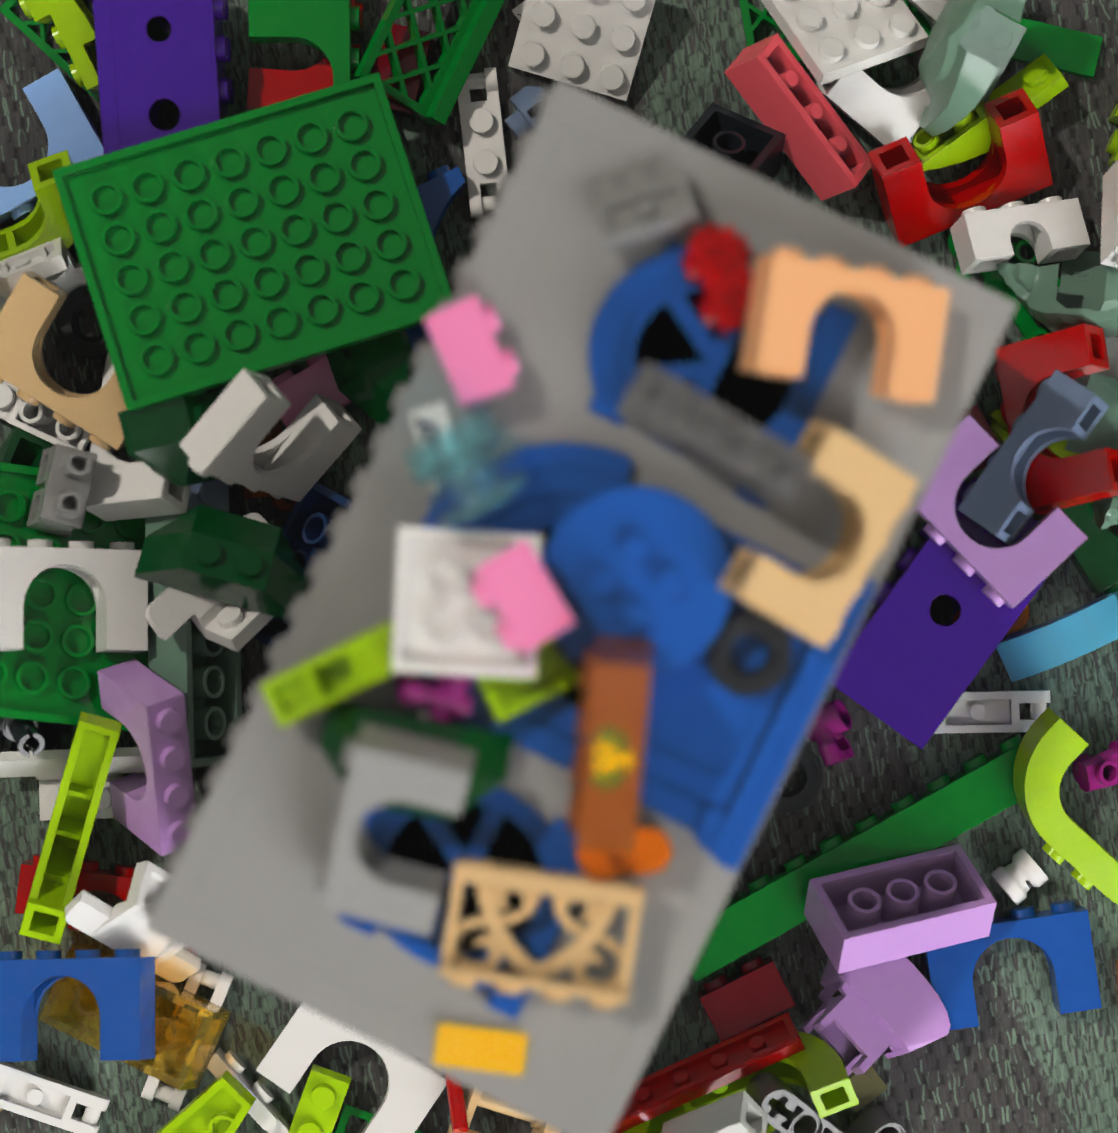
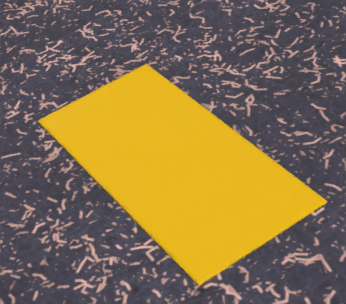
[434,1023,528,1076]

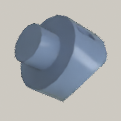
[504,86,544,140]

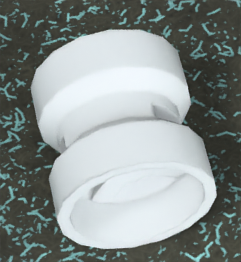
[991,848,1049,906]

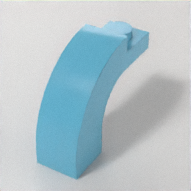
[996,591,1118,682]

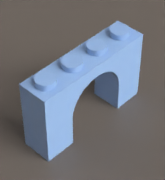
[0,68,104,224]

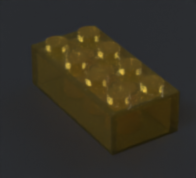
[38,943,231,1090]

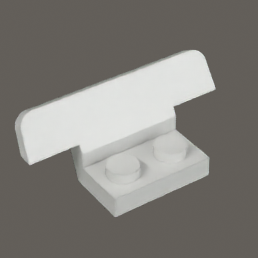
[0,237,88,312]
[145,513,274,652]
[0,747,146,821]
[64,860,202,983]

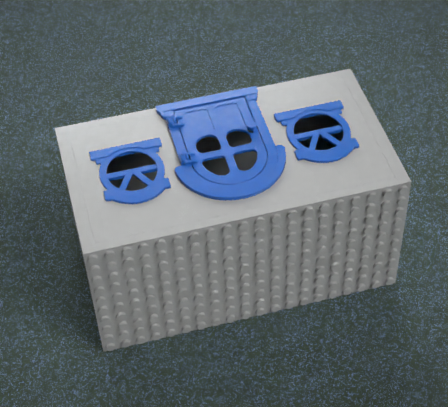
[143,79,1018,1133]

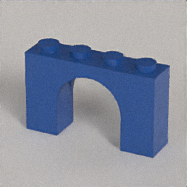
[923,900,1102,1031]
[0,949,155,1062]

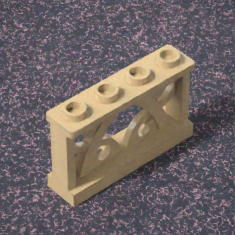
[438,855,645,1009]

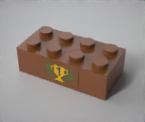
[567,634,654,854]

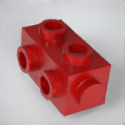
[680,222,753,337]

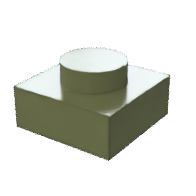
[849,1065,888,1112]

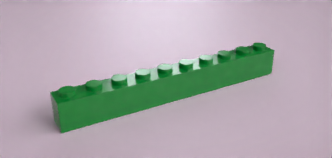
[691,733,1023,982]

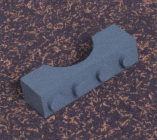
[958,369,1109,546]

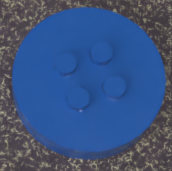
[542,484,732,677]

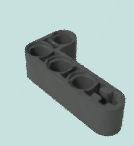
[746,1072,906,1133]

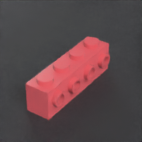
[724,33,871,201]

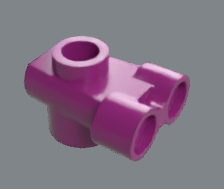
[394,673,474,723]
[807,699,855,767]
[1072,740,1118,792]

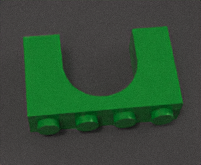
[248,0,361,86]

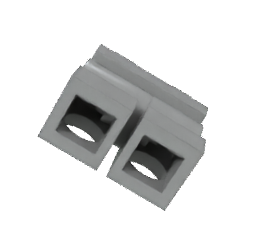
[26,444,98,538]

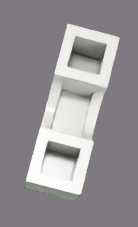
[950,196,1091,275]

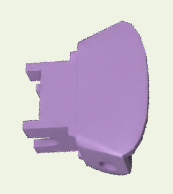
[797,957,951,1076]

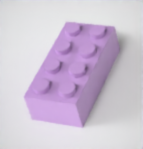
[804,844,997,974]

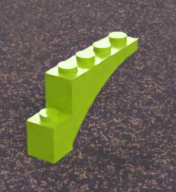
[19,711,122,945]

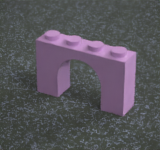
[916,415,1088,609]
[97,659,195,856]

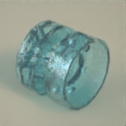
[402,408,530,529]

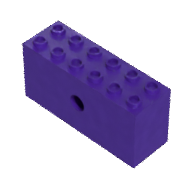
[93,0,234,154]
[832,476,1049,749]

